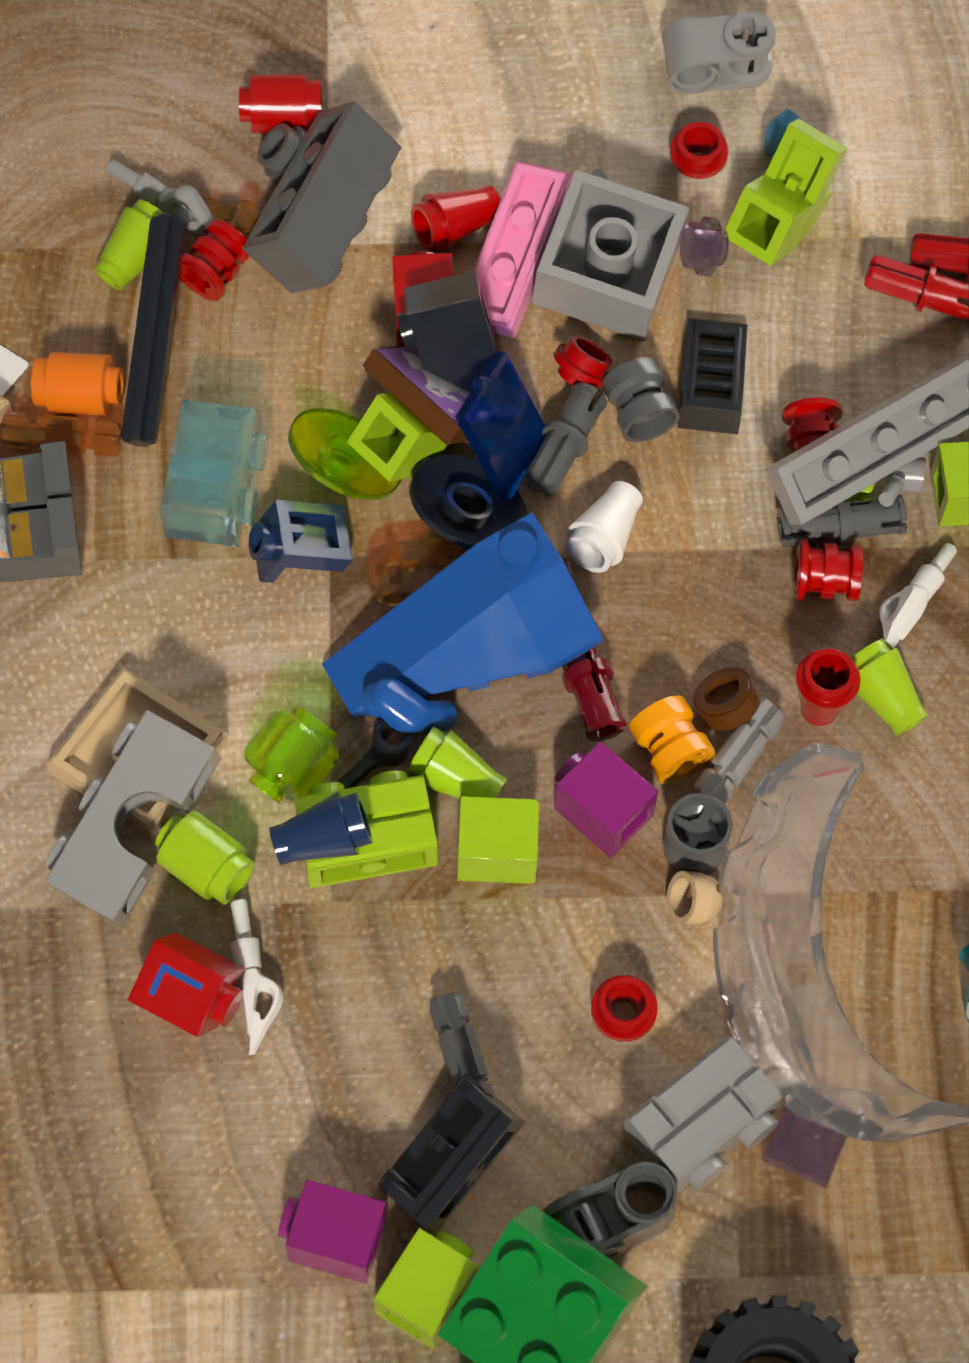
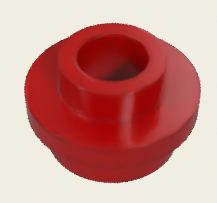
[670,122,729,179]
[553,335,612,388]
[591,975,658,1042]

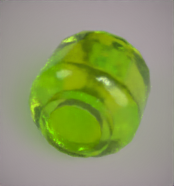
[243,705,339,804]

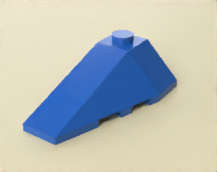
[322,512,604,718]

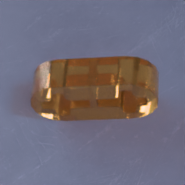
[366,537,469,606]

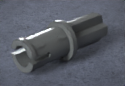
[525,383,607,496]

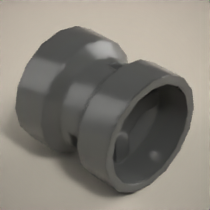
[602,357,680,442]
[663,793,733,875]

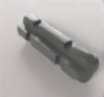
[429,992,495,1095]

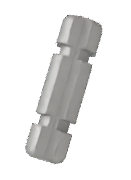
[692,698,785,804]

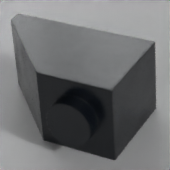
[397,270,509,407]

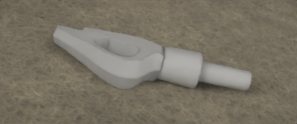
[106,160,215,236]

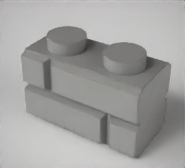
[622,1035,782,1193]

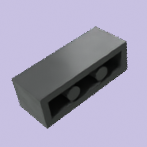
[242,101,402,293]

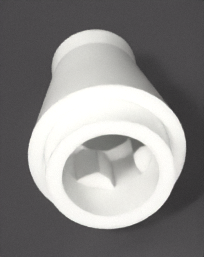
[566,481,643,573]

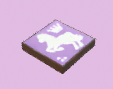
[362,345,521,445]

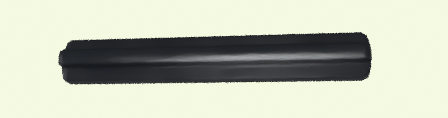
[121,213,186,447]

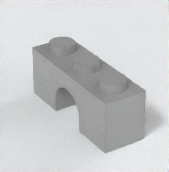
[45,710,221,928]

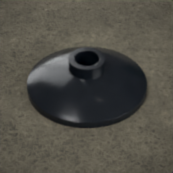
[409,454,528,549]

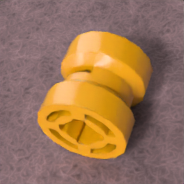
[629,695,715,784]

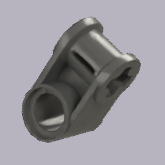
[542,1162,677,1260]

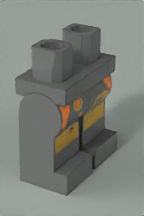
[0,441,82,582]

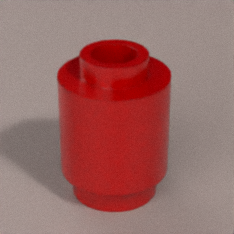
[239,74,322,134]

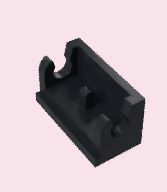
[377,1073,525,1229]

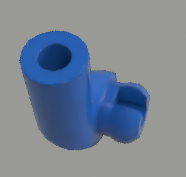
[362,678,457,733]

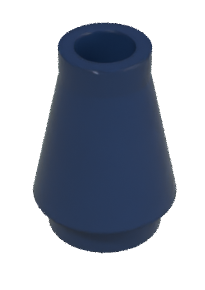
[269,791,373,865]

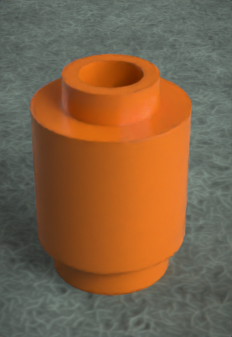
[31,352,125,416]

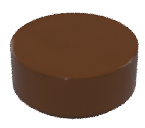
[693,667,761,731]

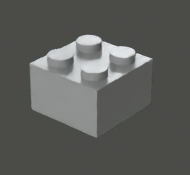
[531,169,690,342]

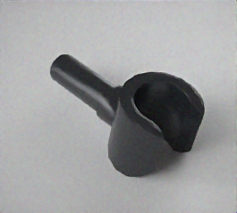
[336,719,413,789]

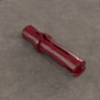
[562,558,627,741]

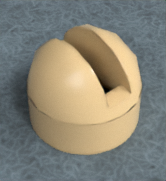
[667,871,724,924]

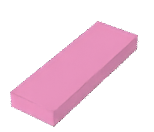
[474,161,572,338]

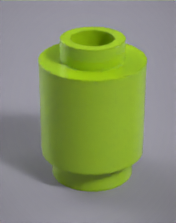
[155,811,255,905]

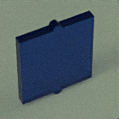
[455,351,545,500]

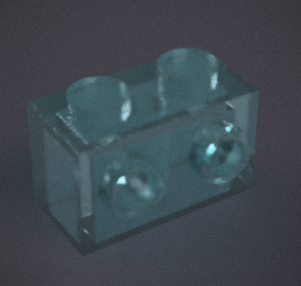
[160,399,268,547]

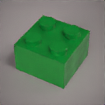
[437,1205,647,1363]

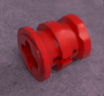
[179,219,250,301]
[781,397,843,454]
[794,538,863,601]

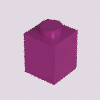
[554,741,658,858]
[278,1179,387,1284]

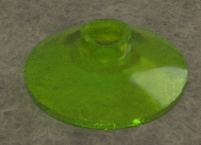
[288,408,402,500]

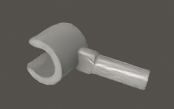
[879,457,926,507]

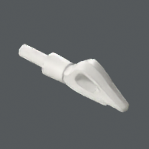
[879,543,957,649]
[230,899,283,1055]

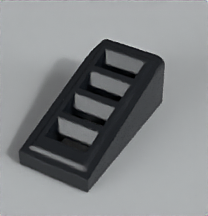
[678,318,748,434]

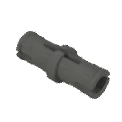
[777,494,907,548]

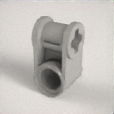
[662,11,776,94]

